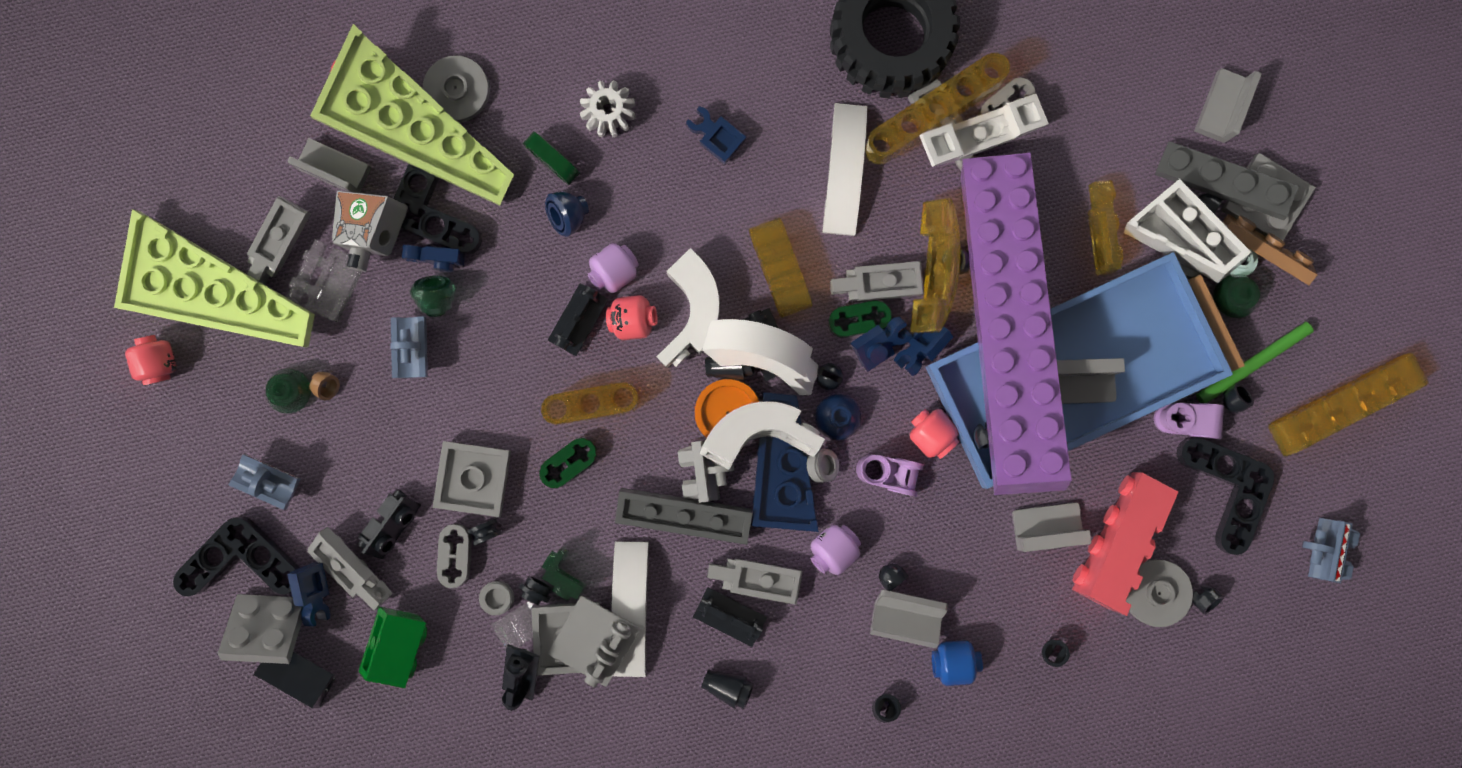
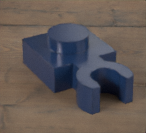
[686,106,746,165]
[402,245,465,272]
[851,316,912,372]
[894,316,954,376]
[287,562,331,627]

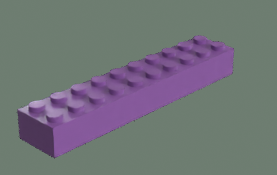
[961,153,1072,495]

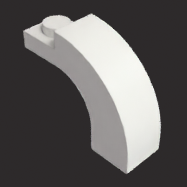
[656,248,720,368]
[702,319,819,395]
[699,402,825,470]

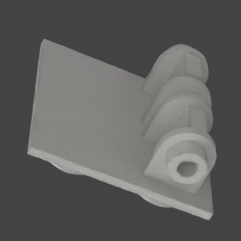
[547,595,640,687]

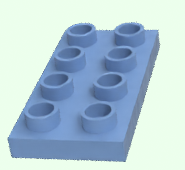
[925,252,1233,489]

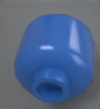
[931,640,983,686]

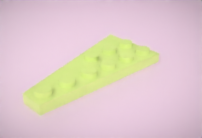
[310,24,514,206]
[114,209,315,347]

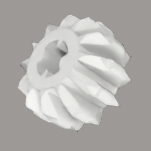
[580,80,635,137]

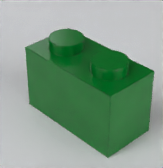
[359,606,427,688]

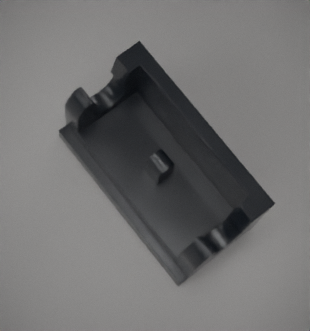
[253,652,336,708]

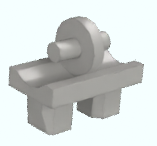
[678,441,735,503]

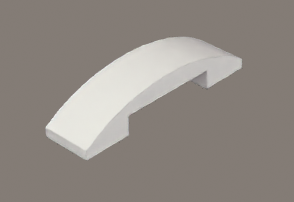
[919,94,1049,167]
[822,103,867,236]
[612,541,649,677]

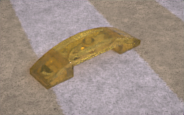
[910,198,960,333]

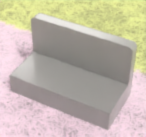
[1194,68,1262,143]
[287,138,372,193]
[1057,358,1125,404]
[1012,503,1092,552]
[870,590,948,648]

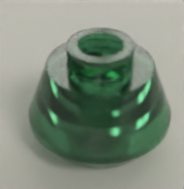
[1214,274,1260,318]
[410,275,456,317]
[265,368,311,414]

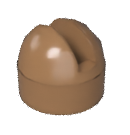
[309,371,340,400]

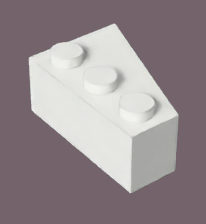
[1124,179,1251,283]

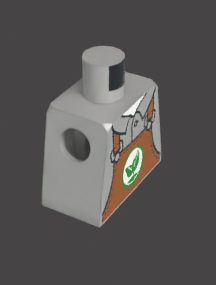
[332,191,408,272]

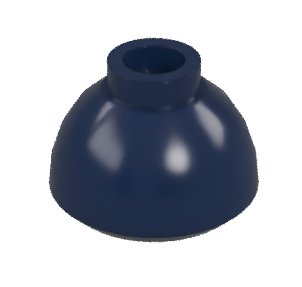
[545,192,589,237]
[815,394,861,440]

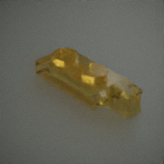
[1088,180,1123,276]

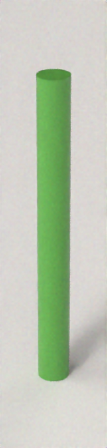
[1196,322,1314,403]

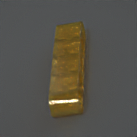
[865,53,1010,164]
[1267,352,1429,456]

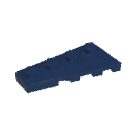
[751,392,819,532]

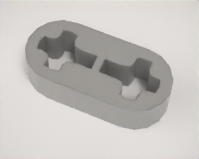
[978,78,1035,116]
[437,524,472,588]

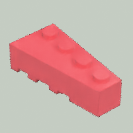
[1072,472,1178,616]

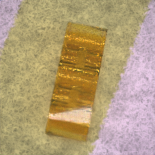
[748,217,812,318]
[541,383,640,425]

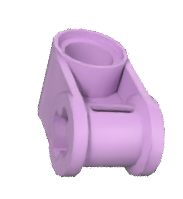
[1154,403,1224,439]
[856,455,924,497]

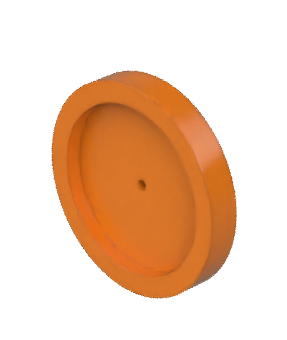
[695,379,759,438]

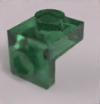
[542,547,587,600]

